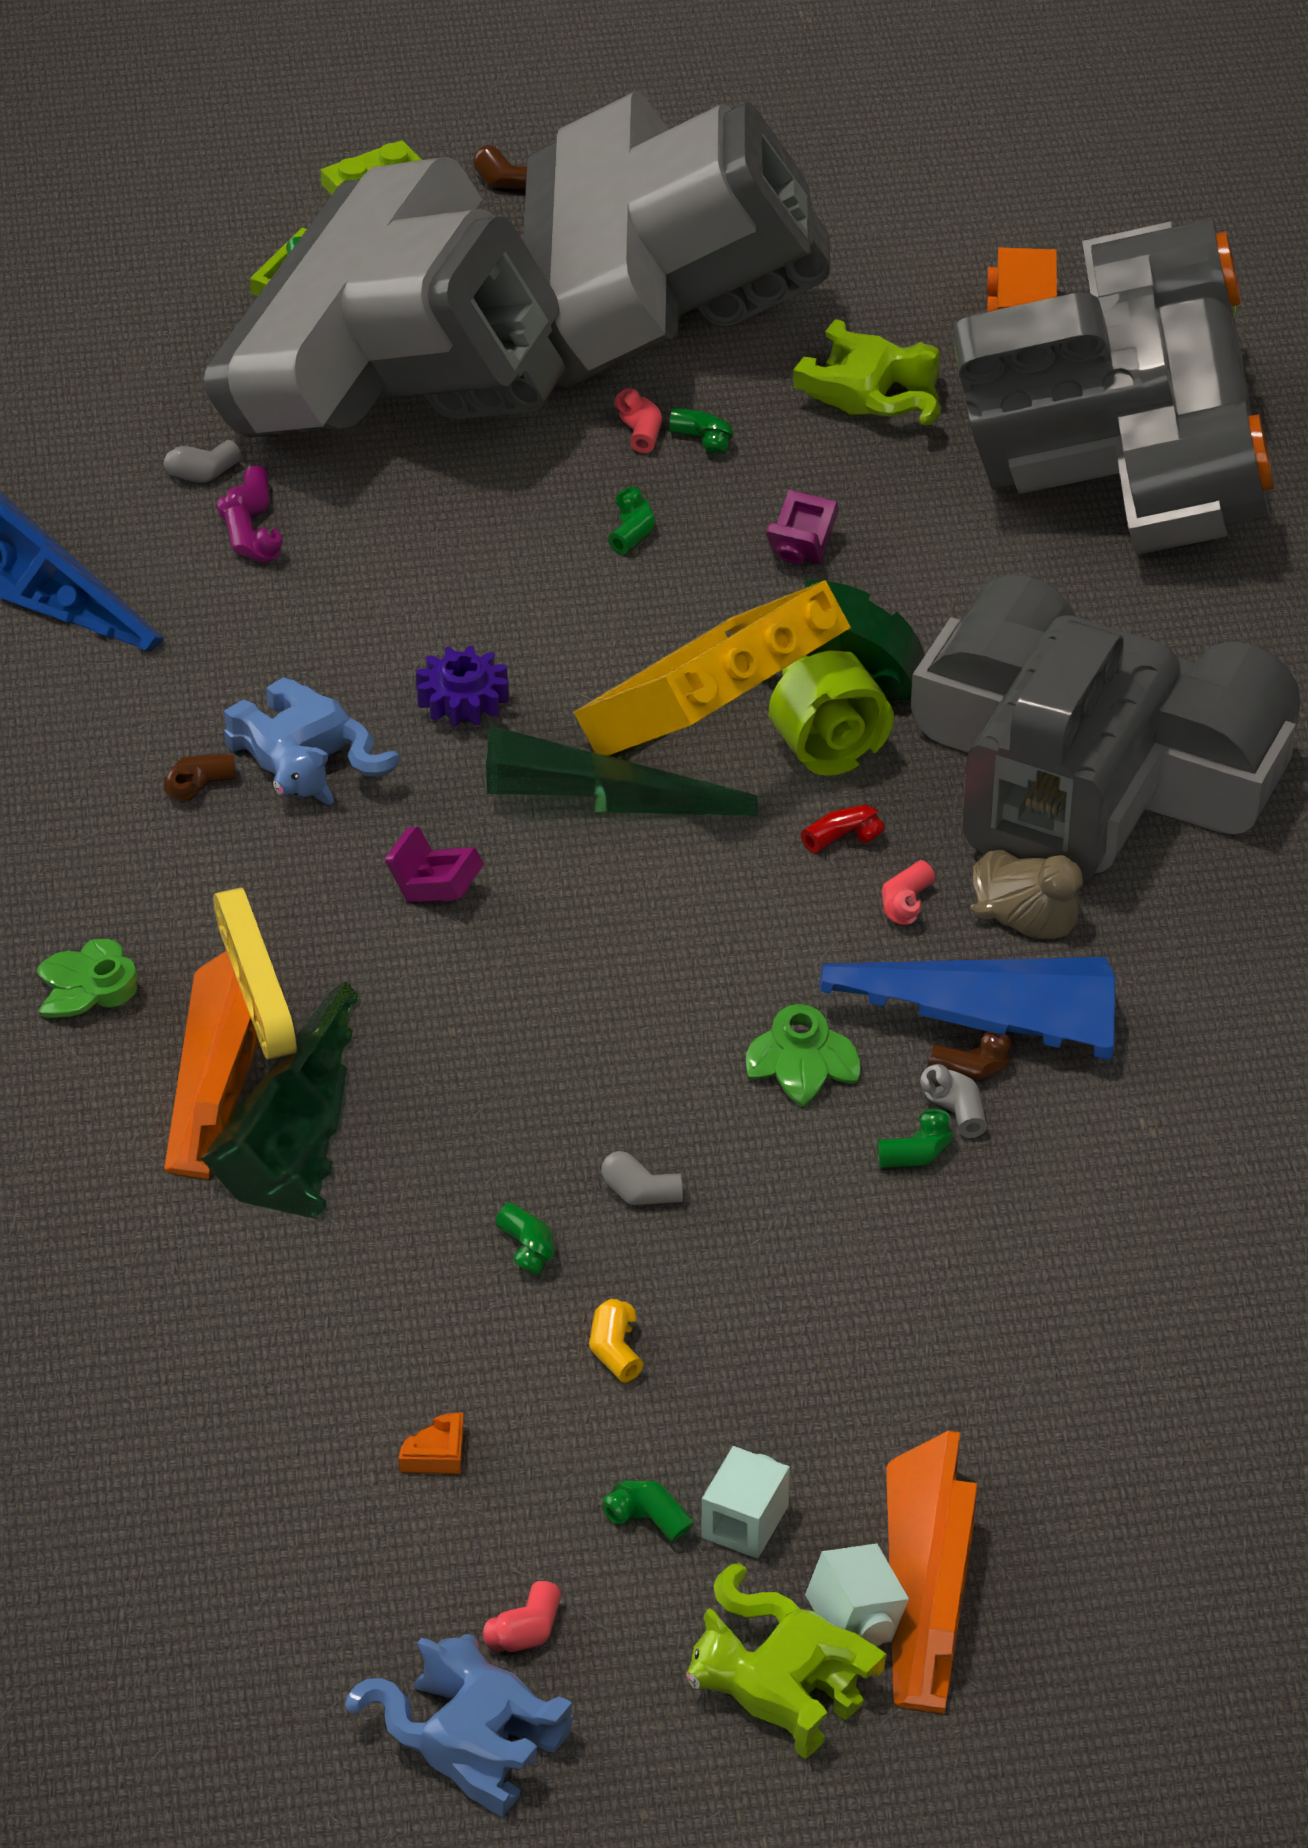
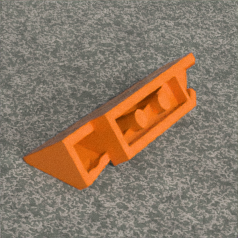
[164,951,259,1180]
[886,1431,978,1714]

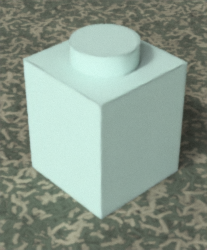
[701,1446,790,1559]
[805,1543,909,1646]

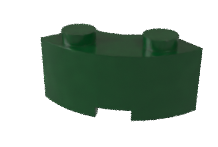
[805,580,925,700]

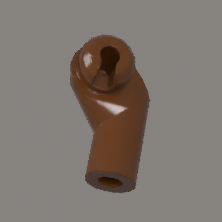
[473,145,527,190]
[164,753,236,801]
[927,1031,1011,1082]

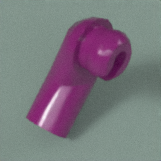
[217,466,269,520]
[224,506,283,563]

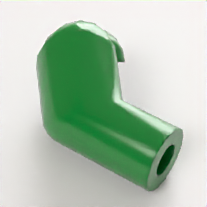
[669,407,733,454]
[608,487,656,555]
[877,1109,954,1168]
[495,1202,556,1276]
[602,1480,695,1543]

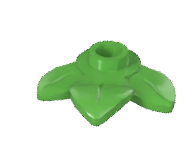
[37,939,138,1018]
[746,1004,860,1107]

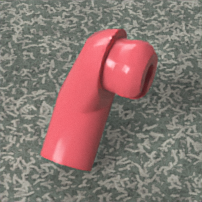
[614,388,662,454]
[881,860,935,925]
[483,1581,562,1652]

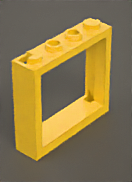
[573,580,851,759]

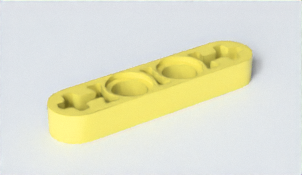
[213,887,297,1060]

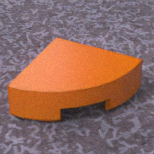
[399,1412,464,1474]

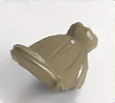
[970,850,1083,939]

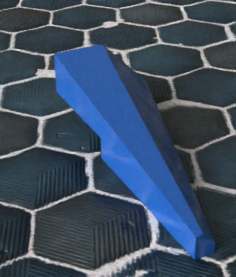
[0,492,164,651]
[819,957,1115,1060]

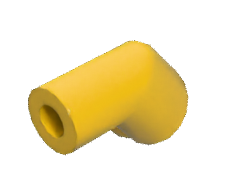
[589,1299,644,1383]

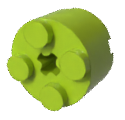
[768,651,894,776]

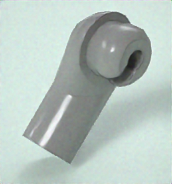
[164,440,242,484]
[920,1064,987,1138]
[601,1151,683,1205]

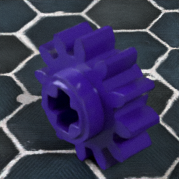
[416,646,509,727]

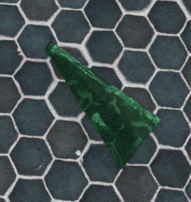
[486,725,758,816]
[200,981,359,1218]

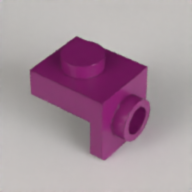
[766,490,839,564]
[385,827,484,902]

